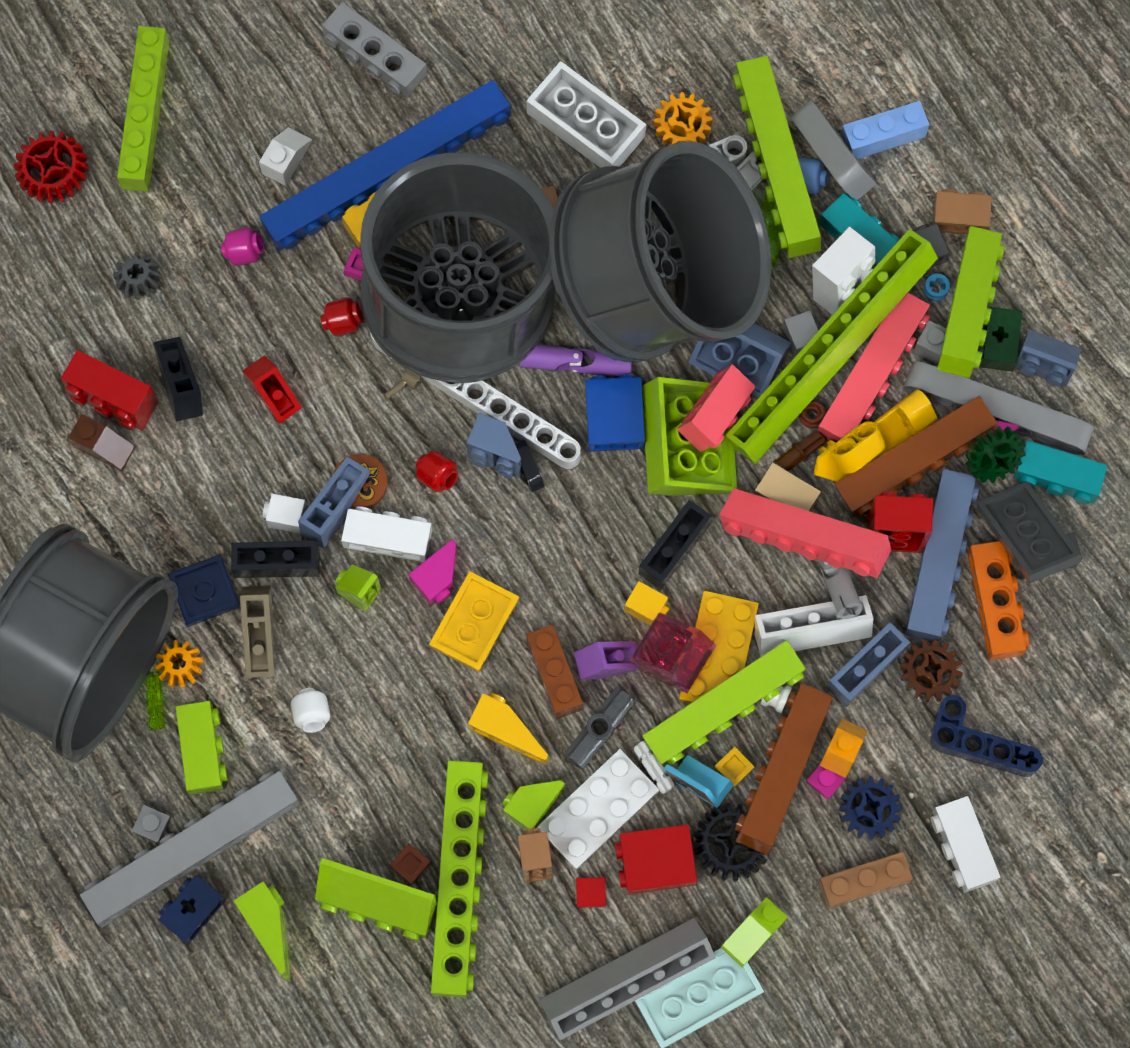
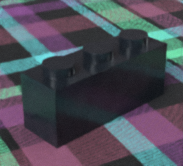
[638,500,712,590]
[231,541,320,578]

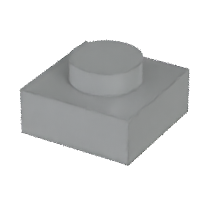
[132,805,171,844]

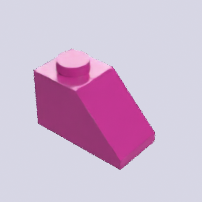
[408,539,457,606]

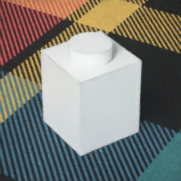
[263,494,307,534]

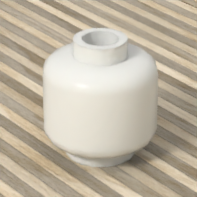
[291,688,330,733]

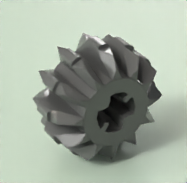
[113,252,161,300]

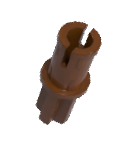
[773,431,826,471]

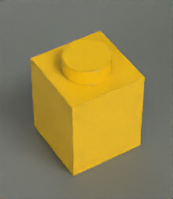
[624,581,670,628]

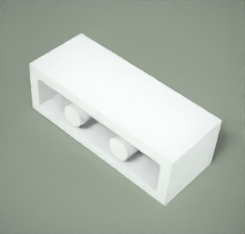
[341,507,432,562]
[931,796,1000,893]

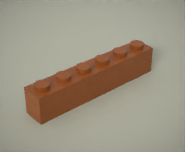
[834,395,998,517]
[734,683,833,855]

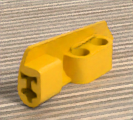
[814,389,938,482]

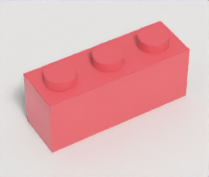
[677,364,756,452]

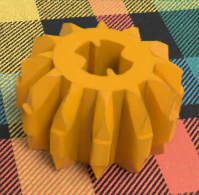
[155,640,204,689]

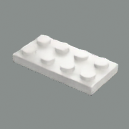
[536,749,660,870]

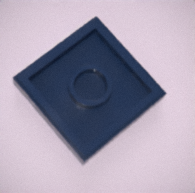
[168,554,240,627]

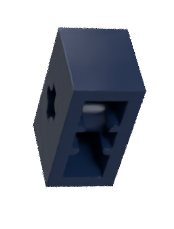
[158,875,226,945]

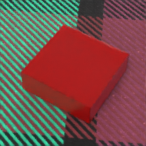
[576,877,606,908]

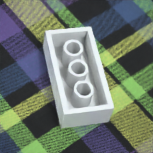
[526,61,646,168]

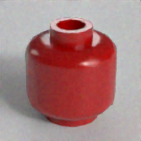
[321,297,364,337]
[416,451,458,492]

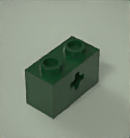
[978,307,1022,372]

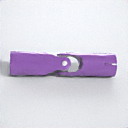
[519,344,631,377]

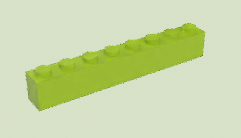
[732,55,821,258]

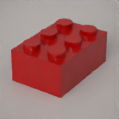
[60,350,158,431]
[867,492,933,553]

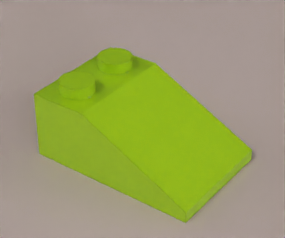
[233,881,291,981]

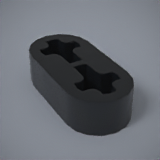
[515,440,545,493]

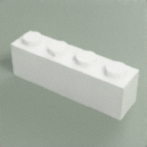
[755,595,873,657]

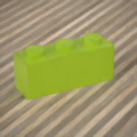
[175,701,228,795]

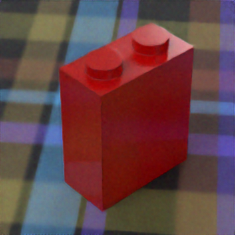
[614,824,697,895]

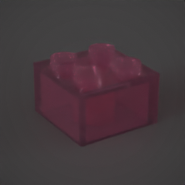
[630,612,716,693]

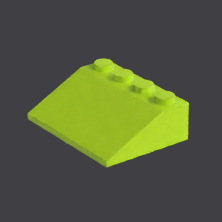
[642,377,737,496]
[315,858,437,942]

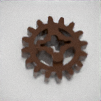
[900,639,963,702]

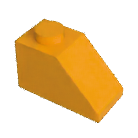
[820,718,868,778]

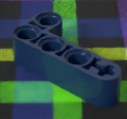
[930,695,1043,777]

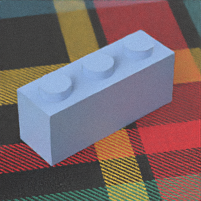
[840,101,929,159]

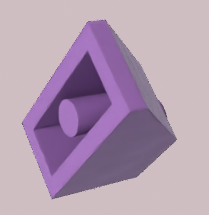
[574,641,643,680]

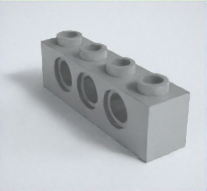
[322,2,428,98]

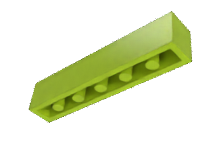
[117,26,170,192]
[937,226,1005,378]
[642,640,806,766]

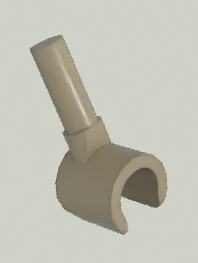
[384,370,422,399]

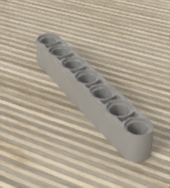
[903,361,1094,455]

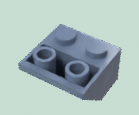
[1015,329,1081,387]
[466,413,522,478]

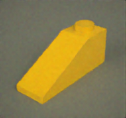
[468,693,548,765]

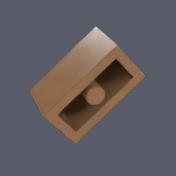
[932,189,992,235]

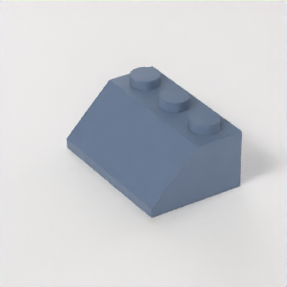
[688,324,792,398]

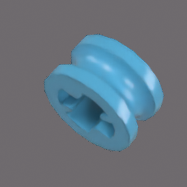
[924,274,950,301]

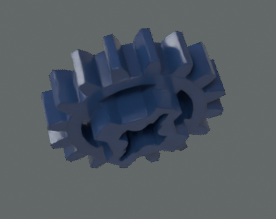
[839,776,903,841]

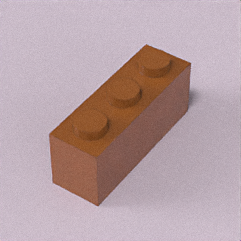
[526,624,583,720]

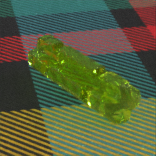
[145,674,165,731]

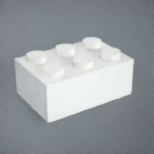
[812,227,876,315]

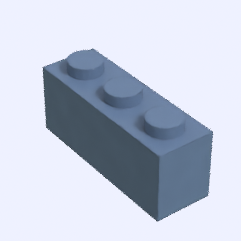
[826,622,910,707]

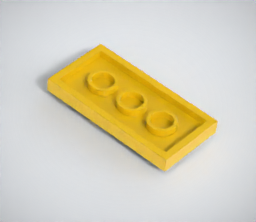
[679,591,759,704]

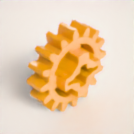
[653,92,713,145]

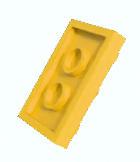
[429,571,520,672]

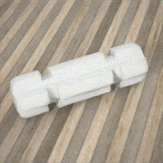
[634,741,674,794]

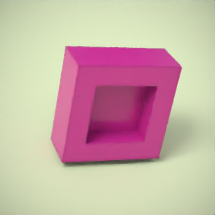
[344,247,363,281]
[806,765,847,800]

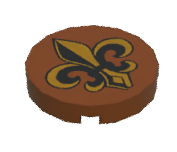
[333,454,388,509]

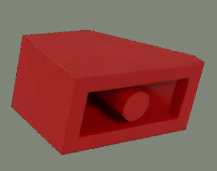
[242,355,302,424]

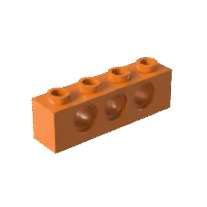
[967,541,1029,661]

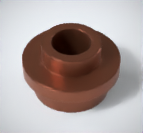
[798,401,826,428]

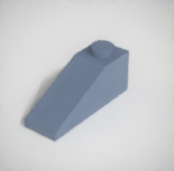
[298,457,370,549]

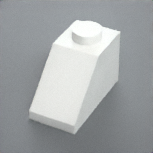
[259,127,312,186]

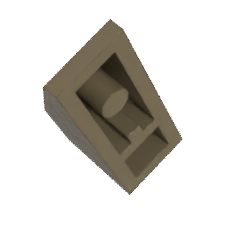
[240,585,275,678]

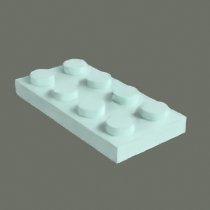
[635,948,764,1048]

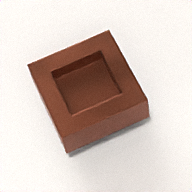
[390,843,431,885]

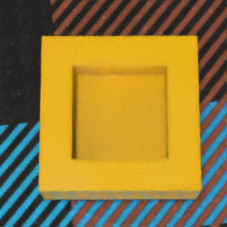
[714,747,755,788]

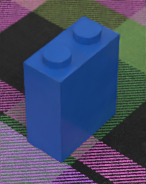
[585,374,645,452]

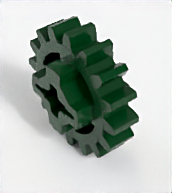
[965,426,1026,483]

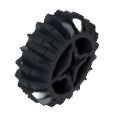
[693,803,770,882]

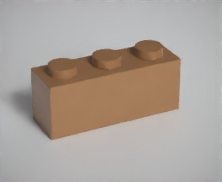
[518,828,553,883]
[818,852,913,910]

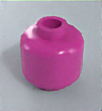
[221,227,264,266]

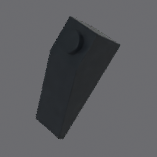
[153,337,203,422]

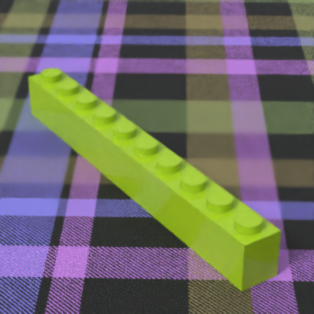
[725,229,938,464]

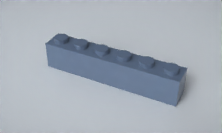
[904,469,979,642]

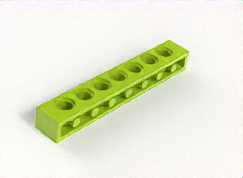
[431,761,488,998]

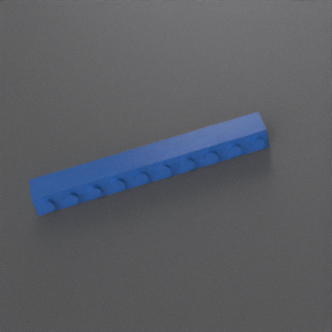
[259,80,511,251]

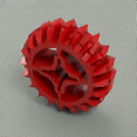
[14,130,89,204]

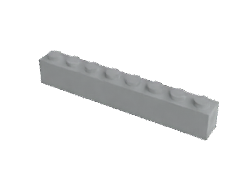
[80,771,300,928]

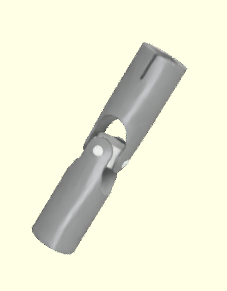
[819,515,863,619]

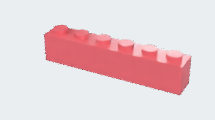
[818,293,931,443]
[719,488,891,578]

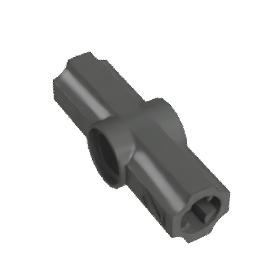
[563,687,636,770]

